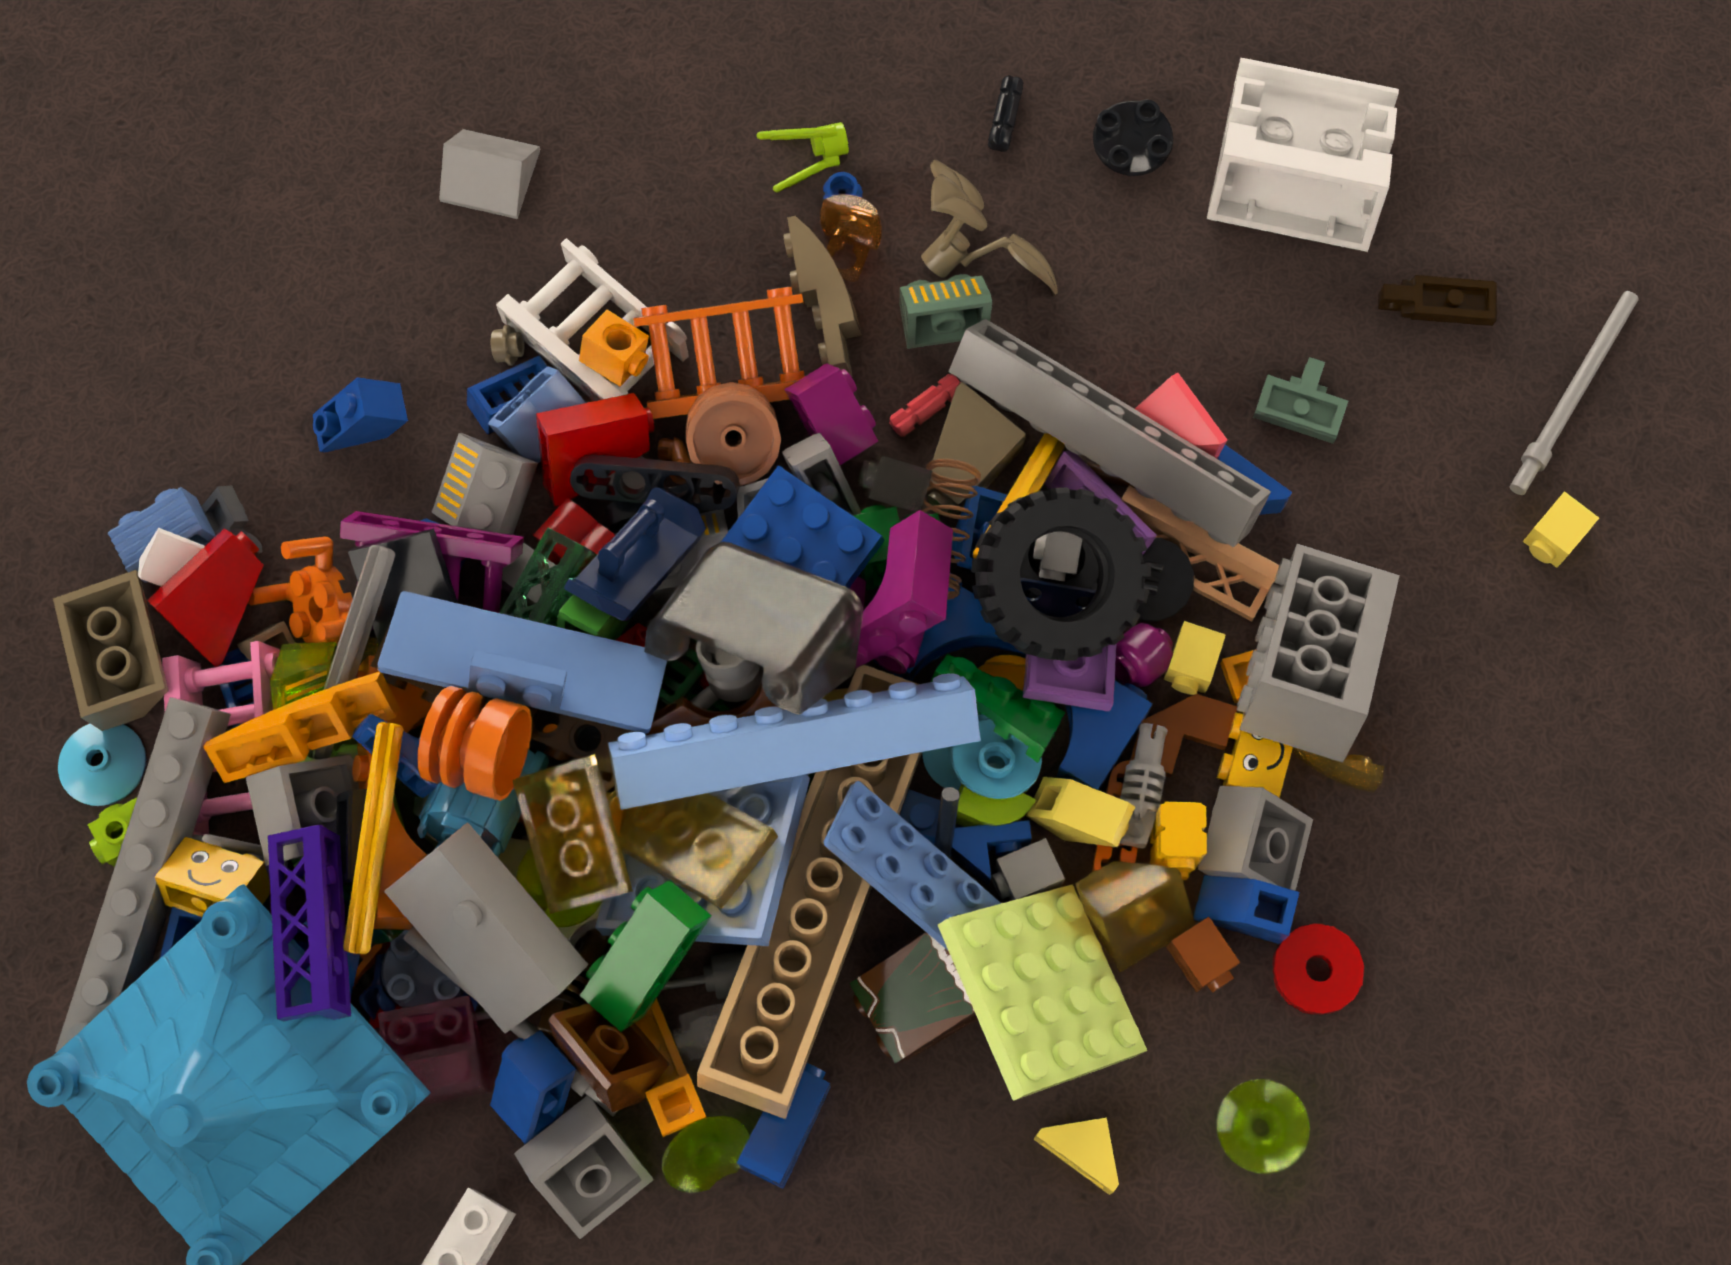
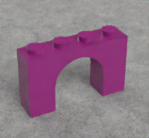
[808,510,953,683]

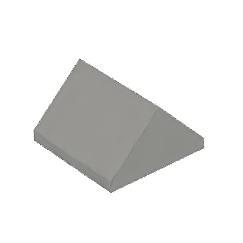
[439,129,541,219]

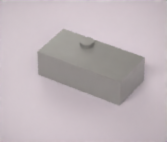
[384,822,588,1034]

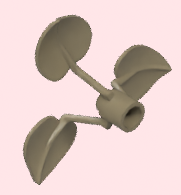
[921,160,1058,296]

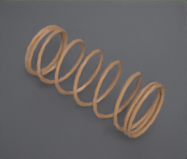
[921,459,981,600]

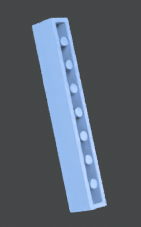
[608,674,981,810]

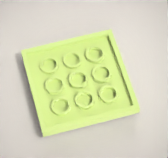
[938,884,1148,1101]

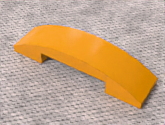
[636,998,707,1137]

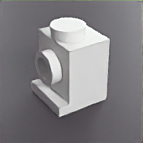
[1033,532,1082,582]

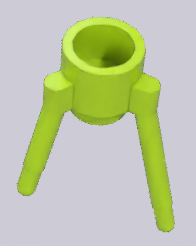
[757,122,849,193]

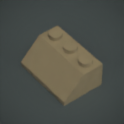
[53,570,169,731]

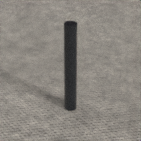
[934,787,960,859]

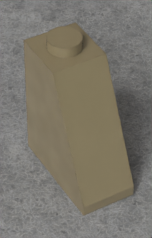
[926,382,1026,515]

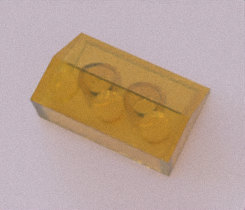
[512,755,633,914]

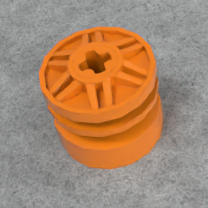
[418,686,532,801]

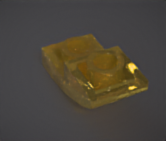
[1292,747,1384,793]

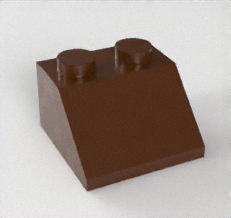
[548,1004,670,1112]

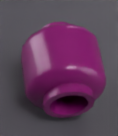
[1115,623,1173,688]

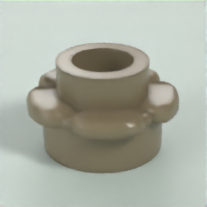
[490,324,525,366]

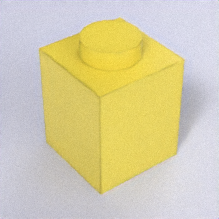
[1523,491,1599,568]
[1164,621,1226,695]

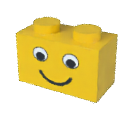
[1217,712,1293,798]
[155,837,270,917]

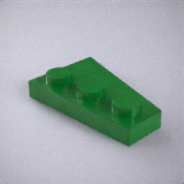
[930,654,1065,763]

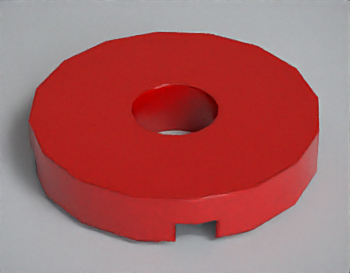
[1272,923,1364,1015]

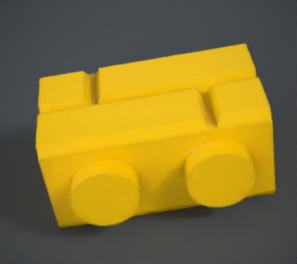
[1150,802,1207,881]

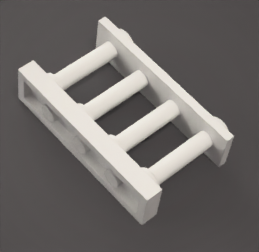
[496,238,689,401]

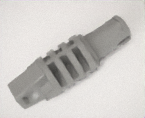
[1120,723,1168,848]

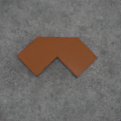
[1129,694,1237,778]

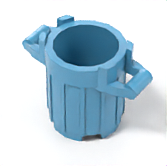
[417,735,565,857]

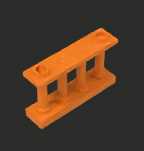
[633,287,805,419]

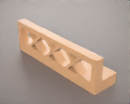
[1122,485,1279,622]

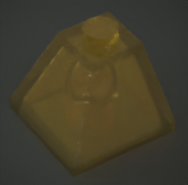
[1075,861,1195,972]

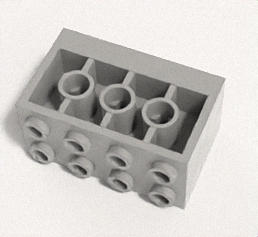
[1236,544,1400,763]

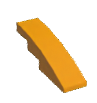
[203,672,400,783]

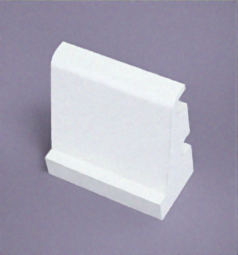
[1207,58,1399,252]

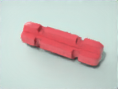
[889,374,961,437]

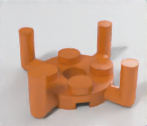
[248,536,353,685]

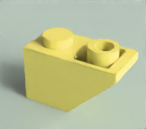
[1026,777,1135,847]

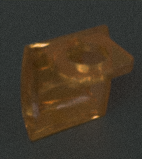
[820,194,882,282]

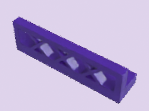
[268,824,351,1022]

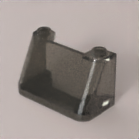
[644,542,863,715]

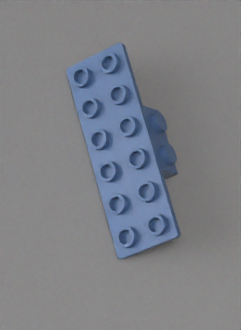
[378,591,668,734]
[823,781,1001,950]

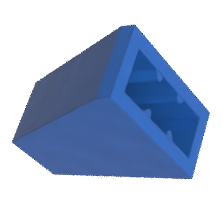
[737,1063,831,1189]

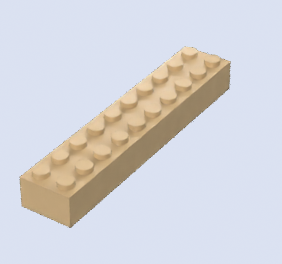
[697,665,922,1119]

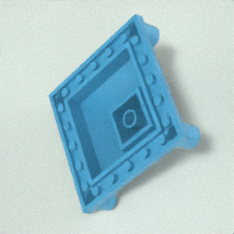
[27,884,431,1265]

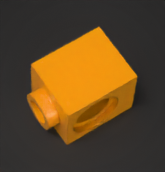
[579,310,649,387]

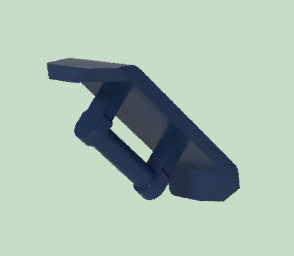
[564,487,706,621]

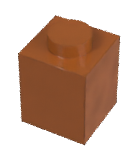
[1166,917,1240,993]

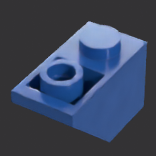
[313,377,408,453]
[1193,875,1300,944]

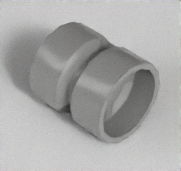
[696,620,763,702]

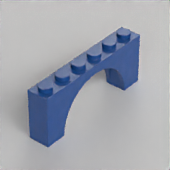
[873,573,1153,791]

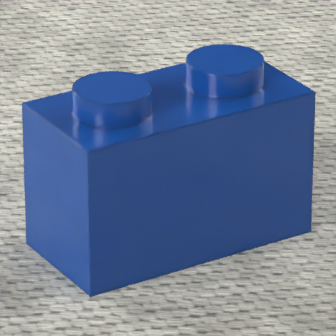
[490,1030,576,1144]

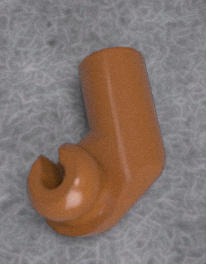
[657,437,691,484]

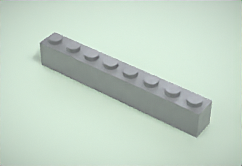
[948,319,1271,547]
[55,697,231,1052]

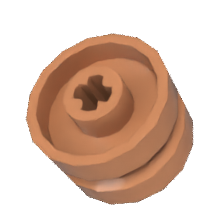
[686,382,781,486]

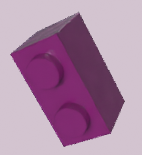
[784,363,878,465]

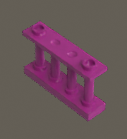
[340,511,524,631]

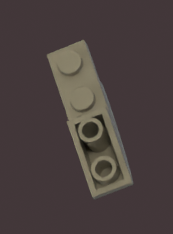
[783,216,862,377]

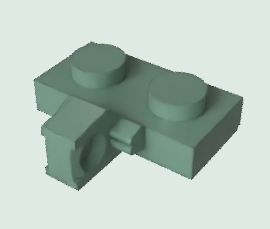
[1253,357,1348,443]

